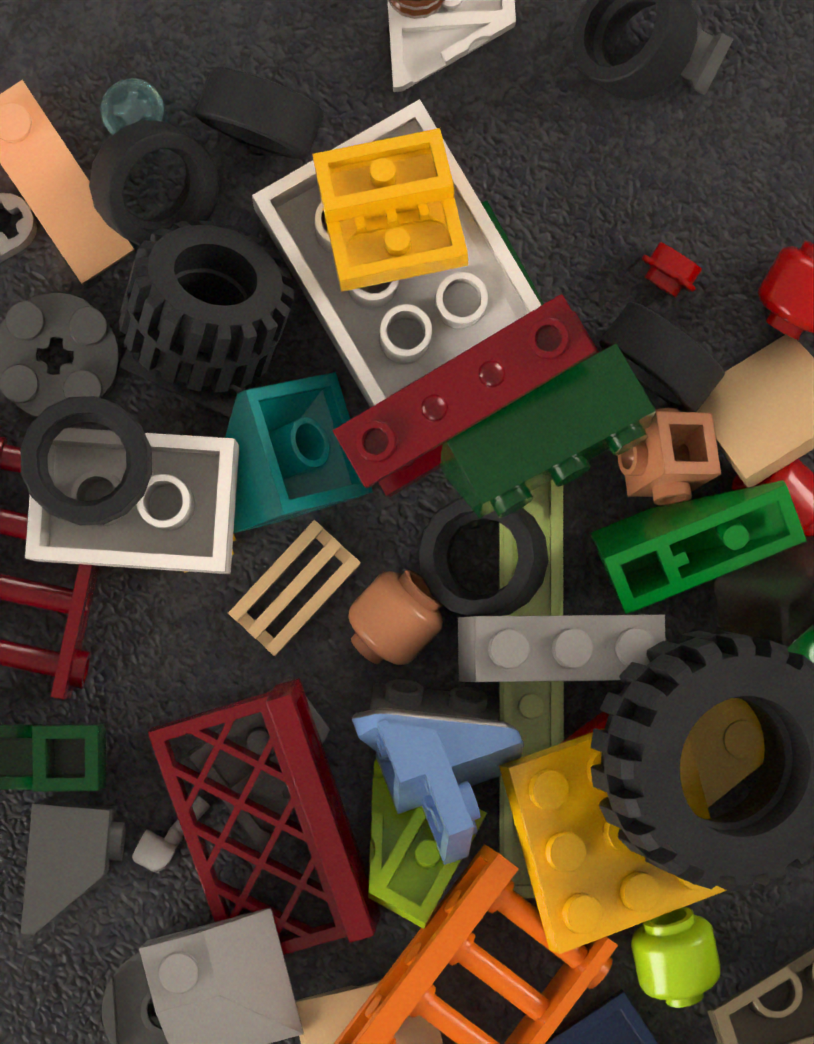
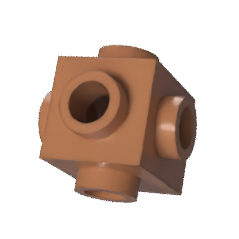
[618,408,721,505]

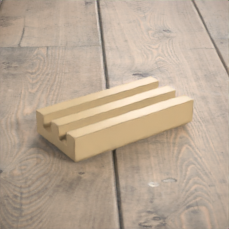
[228,520,361,656]

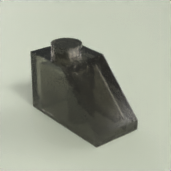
[714,536,814,648]

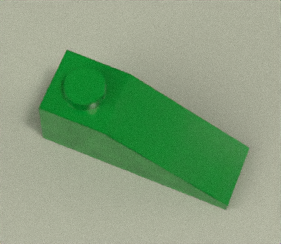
[591,480,807,614]

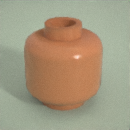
[348,570,443,665]

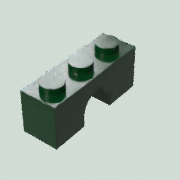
[0,723,106,792]

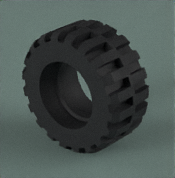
[590,630,814,891]

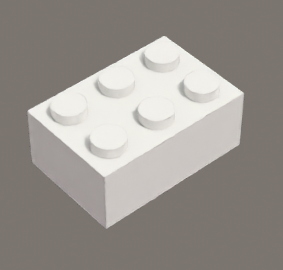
[25,428,239,574]

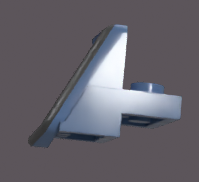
[352,708,524,865]

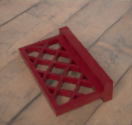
[148,678,381,955]

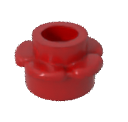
[642,242,702,298]

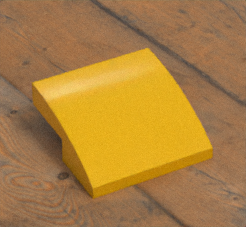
[312,128,468,292]

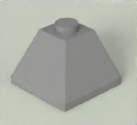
[139,907,304,1044]

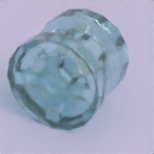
[100,78,168,136]

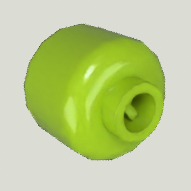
[631,907,721,1008]

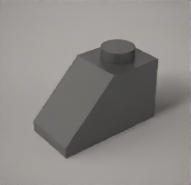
[21,800,126,935]

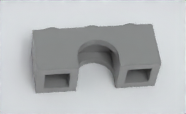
[458,615,665,682]

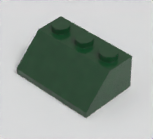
[440,344,656,518]

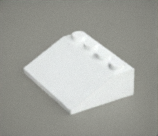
[252,99,541,408]

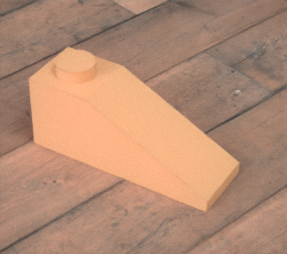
[0,80,135,285]

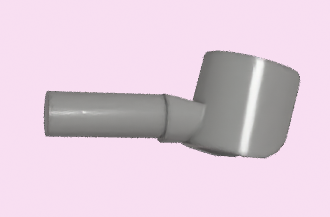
[132,796,210,872]

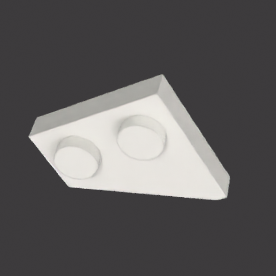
[387,0,516,92]

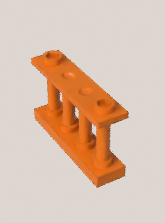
[334,844,618,1044]

